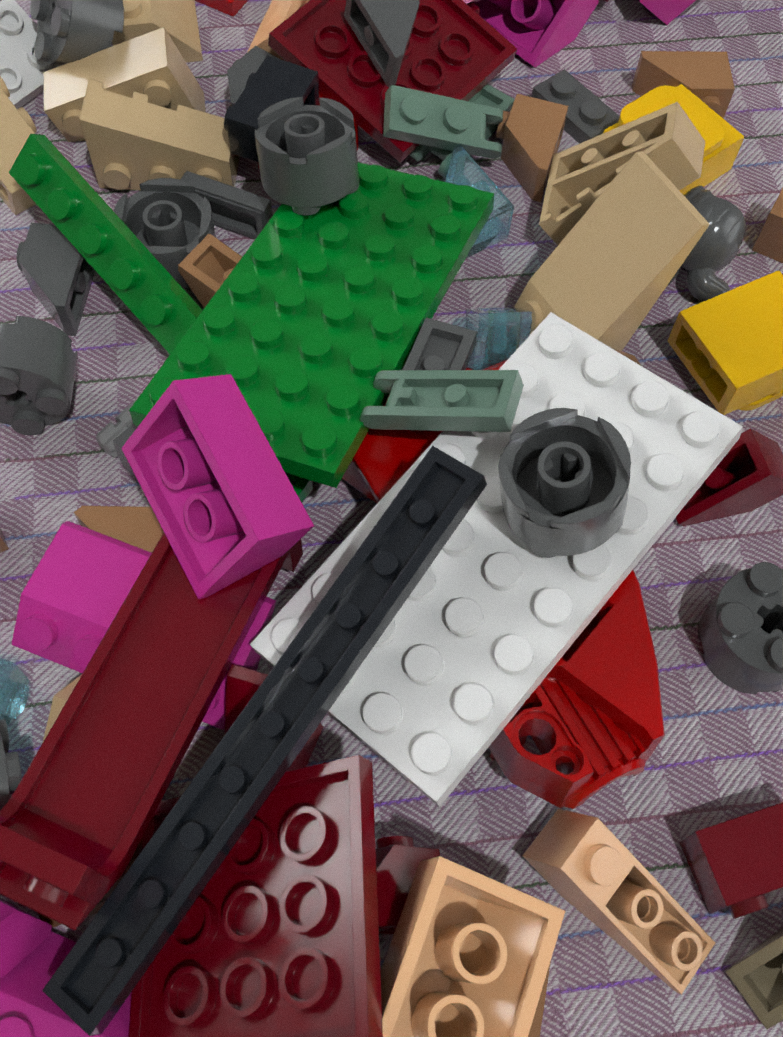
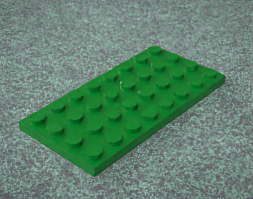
[129,162,494,488]

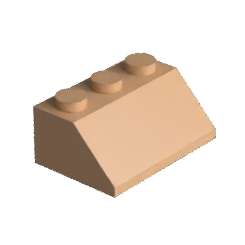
[380,856,565,1037]

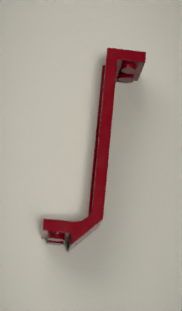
[0,533,303,930]

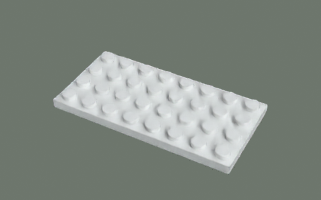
[250,312,743,807]

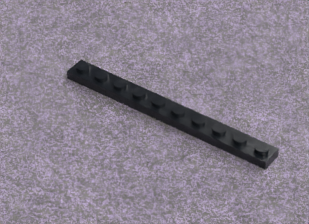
[42,445,487,1036]

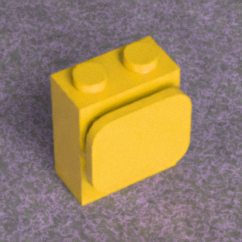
[603,84,745,195]
[667,270,783,415]

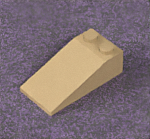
[510,151,710,351]

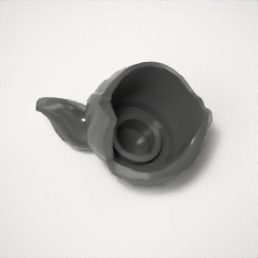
[680,186,746,301]

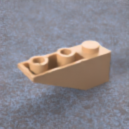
[522,809,715,994]

